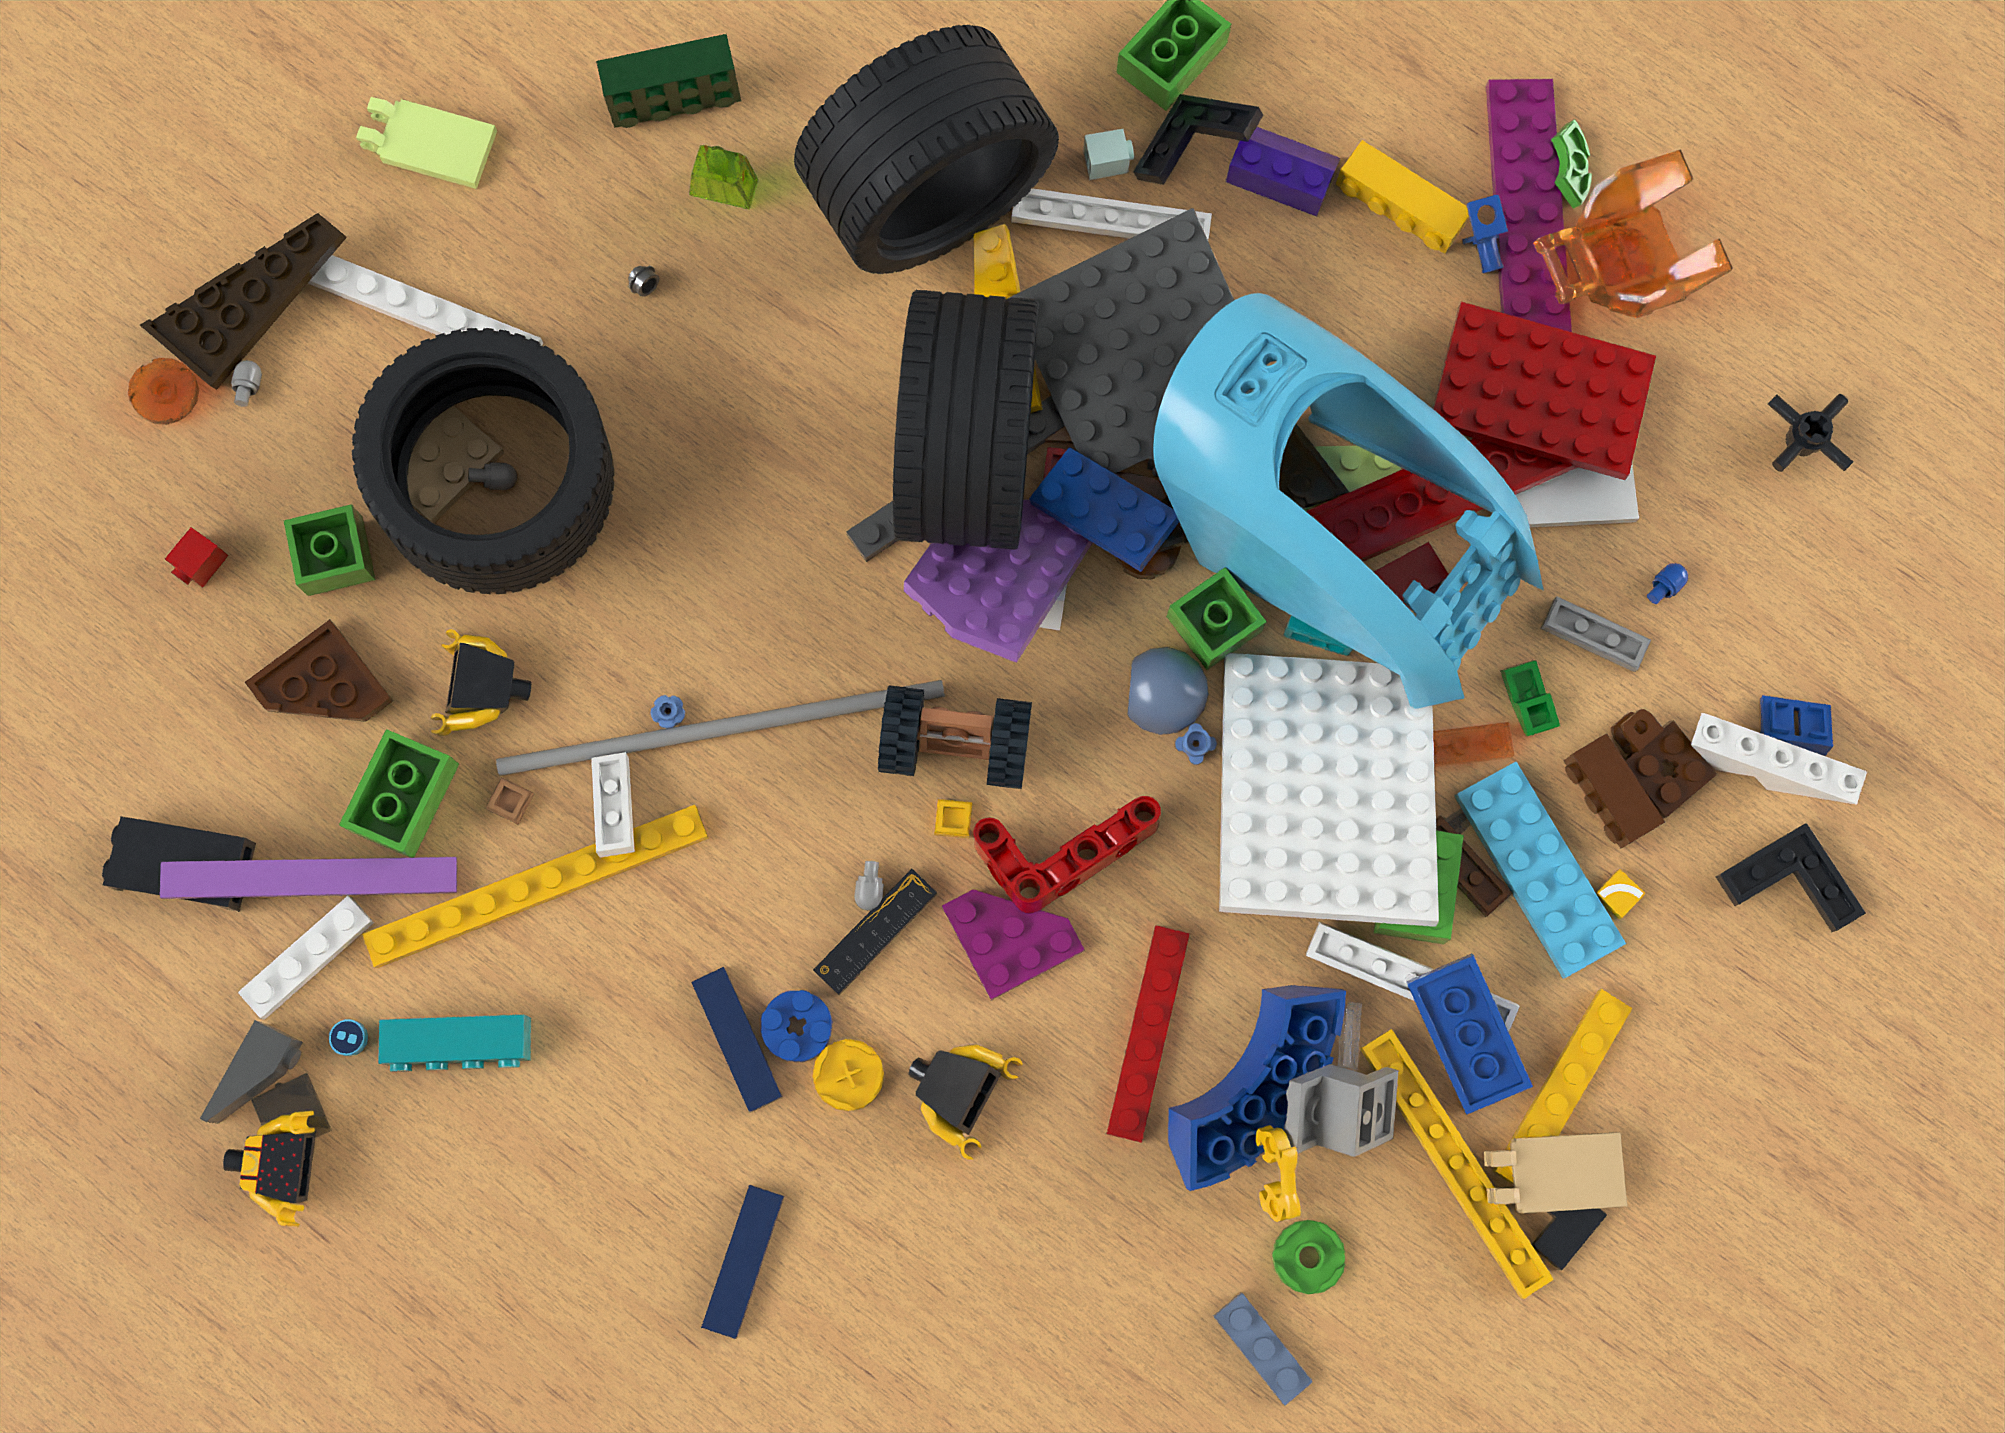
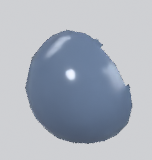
[1127,647,1209,735]

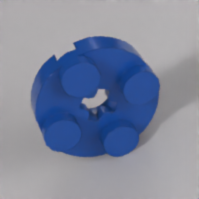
[761,990,833,1062]

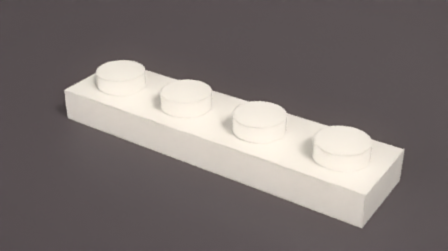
[238,896,374,1020]

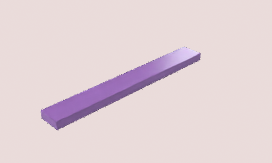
[160,857,457,899]

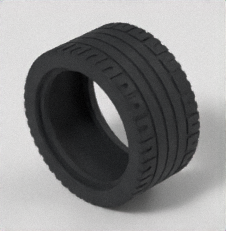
[794,25,1059,274]
[893,290,1038,550]
[352,328,614,594]

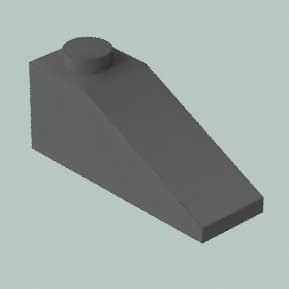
[200,1020,303,1124]

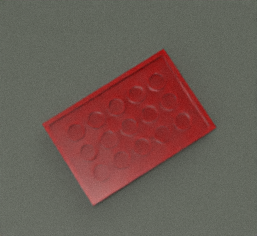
[1432,302,1656,480]

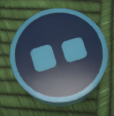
[329,1019,368,1056]

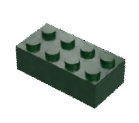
[596,34,741,128]

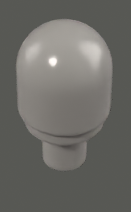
[231,360,262,407]
[468,462,517,490]
[854,861,884,911]

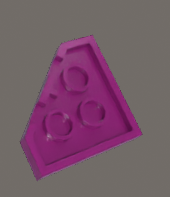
[942,889,1085,1000]

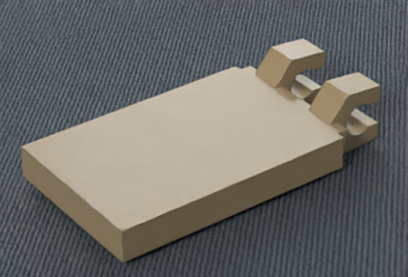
[1484,1132,1627,1213]

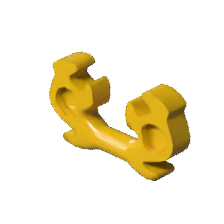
[1256,1125,1301,1222]

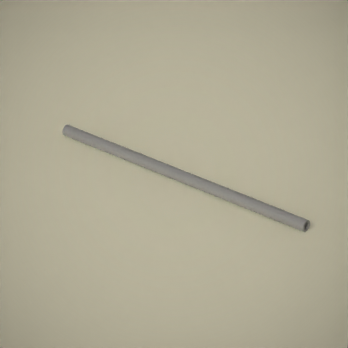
[496,680,945,776]

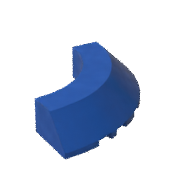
[1168,985,1346,1191]

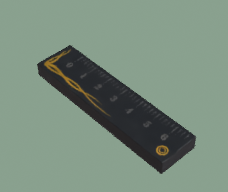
[813,869,937,995]

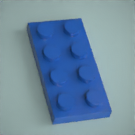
[1029,447,1179,572]
[1406,953,1533,1115]

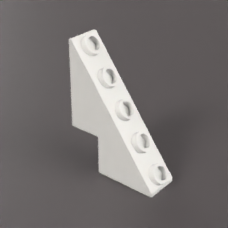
[1691,713,1867,805]

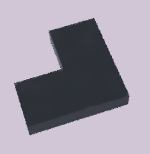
[1532,1208,1607,1270]

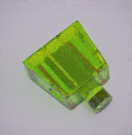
[689,145,758,210]

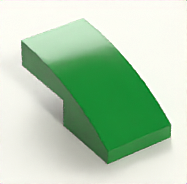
[1500,660,1560,736]

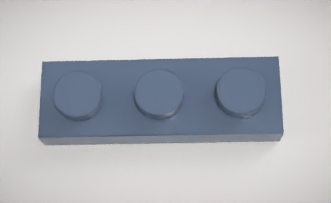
[1213,1293,1313,1406]

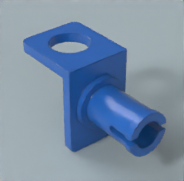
[1462,195,1508,273]

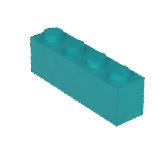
[378,1015,531,1072]

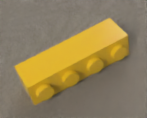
[1336,140,1469,254]

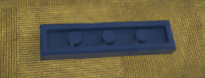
[691,967,783,1113]
[701,1185,784,1339]

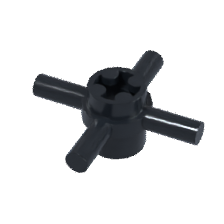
[1768,394,1854,472]

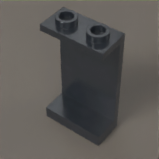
[102,816,256,912]

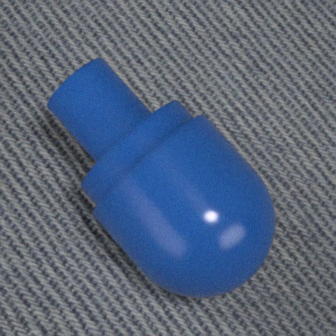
[1647,563,1688,604]

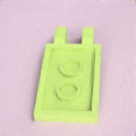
[356,97,497,189]

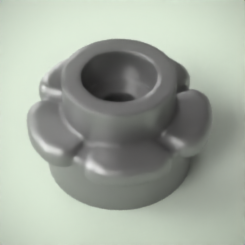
[628,265,659,297]

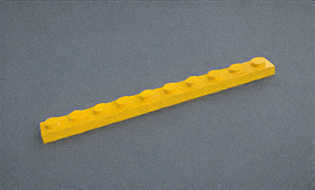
[362,805,709,968]

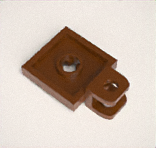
[1611,709,1717,818]

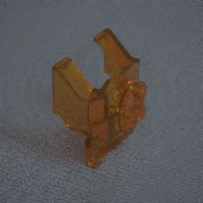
[1534,149,1733,318]

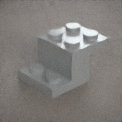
[1284,1064,1398,1157]

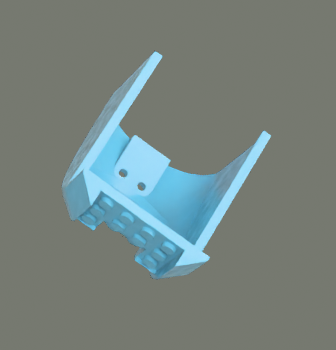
[1153,293,1544,709]

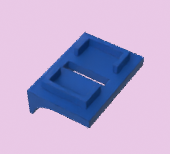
[1760,695,1833,756]

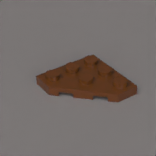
[245,619,393,722]

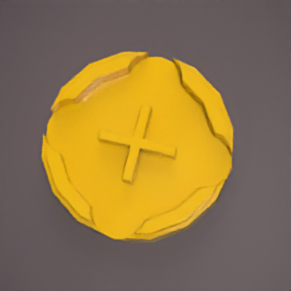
[812,1039,884,1111]

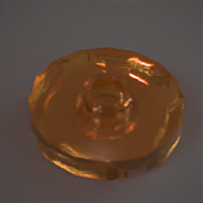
[128,358,199,425]

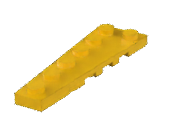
[974,224,1042,413]

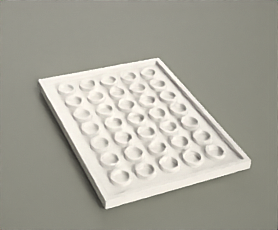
[1219,653,1439,927]

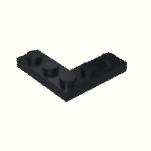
[1133,94,1264,185]
[1715,823,1866,932]

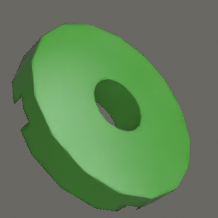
[1272,1220,1345,1294]

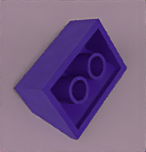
[1226,127,1340,217]

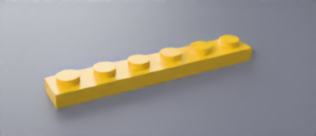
[1492,989,1633,1185]

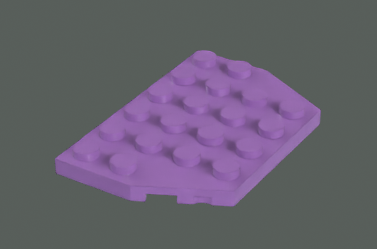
[904,500,1093,663]

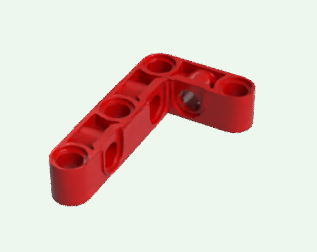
[973,796,1161,913]

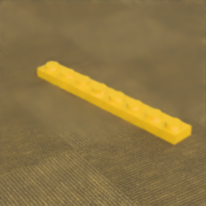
[1360,1029,1554,1299]

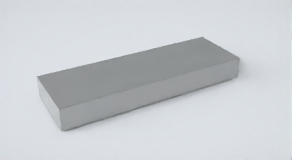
[1541,597,1651,672]

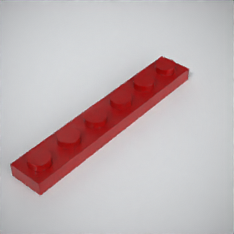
[1106,925,1190,1143]

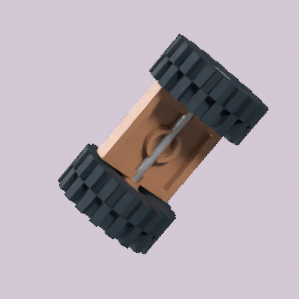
[878,685,1032,789]

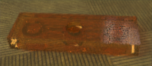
[1433,722,1514,767]

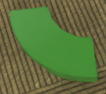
[1551,119,1592,209]

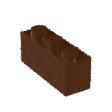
[1563,733,1665,849]

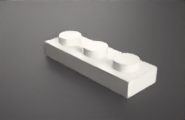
[591,752,634,858]

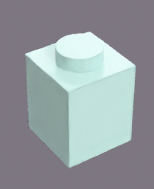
[1083,129,1134,180]

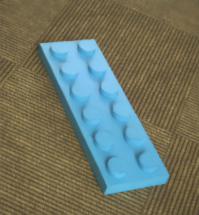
[1454,762,1626,979]

